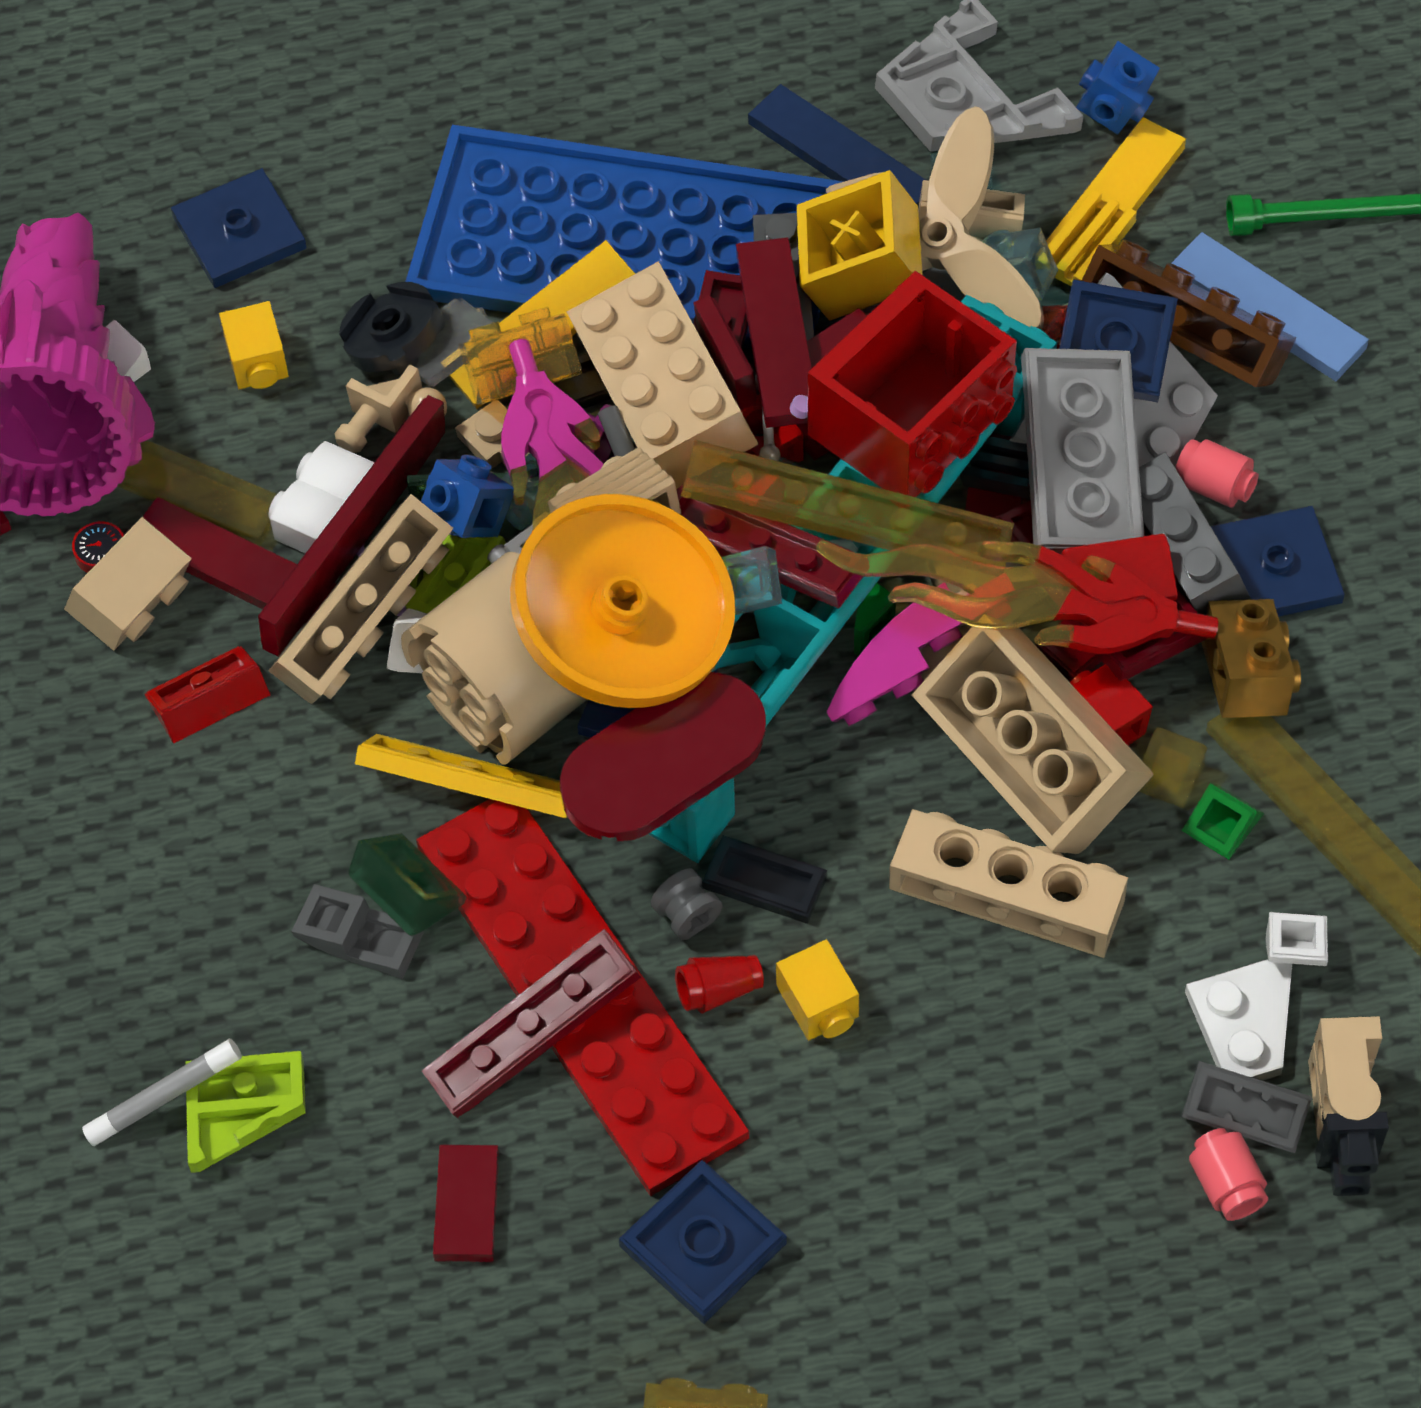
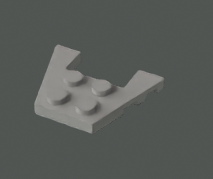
[875,0,1084,152]
[1010,273,1218,467]

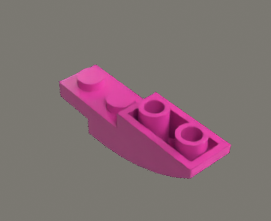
[827,574,1016,726]

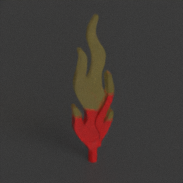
[816,540,1218,654]

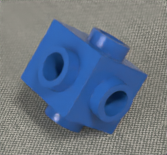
[1076,41,1160,135]
[421,455,516,538]

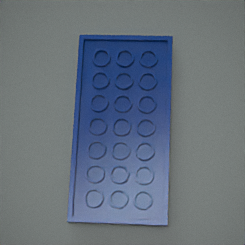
[405,125,844,349]

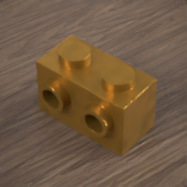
[1201,599,1301,718]

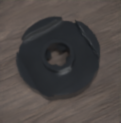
[339,282,445,375]

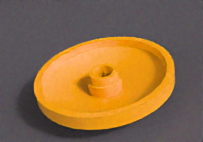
[510,494,735,708]

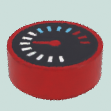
[72,521,124,573]

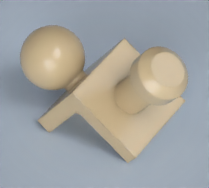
[335,365,447,453]

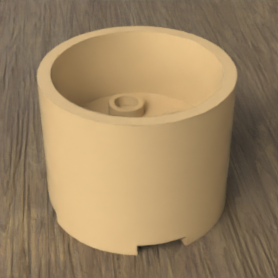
[401,552,587,765]

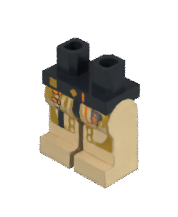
[1308,1016,1389,1196]

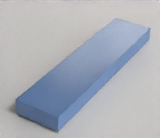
[1171,232,1369,381]

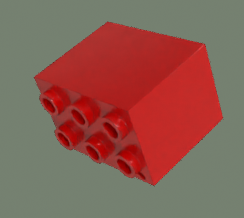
[808,271,1017,506]

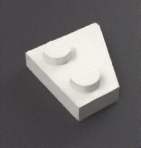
[1185,960,1292,1081]

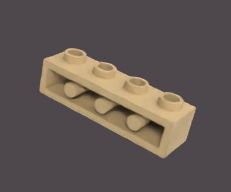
[269,494,453,704]

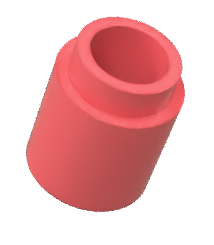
[1175,439,1259,508]
[1189,1128,1268,1221]

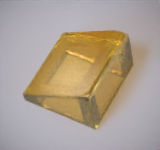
[1139,727,1207,809]

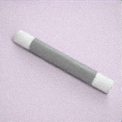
[82,1038,242,1146]

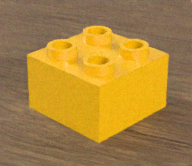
[797,170,922,321]

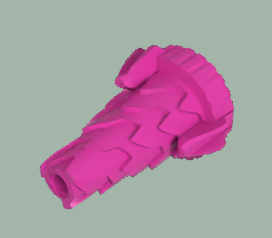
[0,213,155,517]

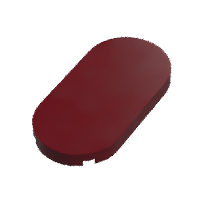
[560,672,766,841]

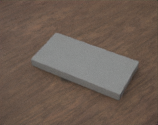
[1021,348,1144,555]

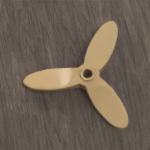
[919,106,1044,329]

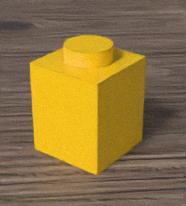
[219,301,289,390]
[776,939,859,1041]

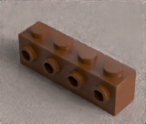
[1081,240,1296,387]

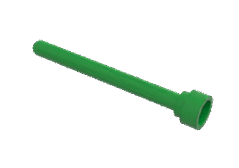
[1226,193,1421,236]

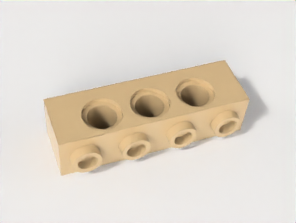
[889,809,1128,958]

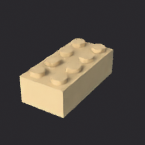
[567,261,758,489]
[912,615,1154,854]

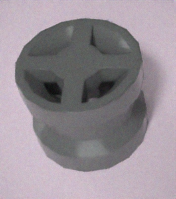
[651,868,723,940]

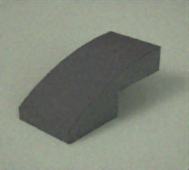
[291,884,425,979]

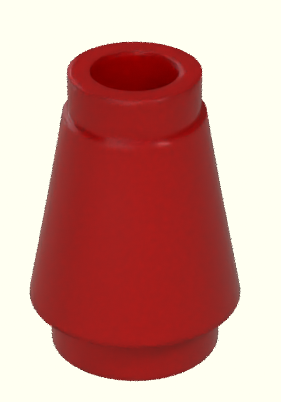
[675,955,764,1014]

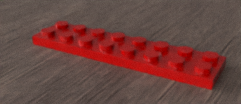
[416,799,749,1197]

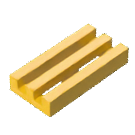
[1037,189,1137,287]

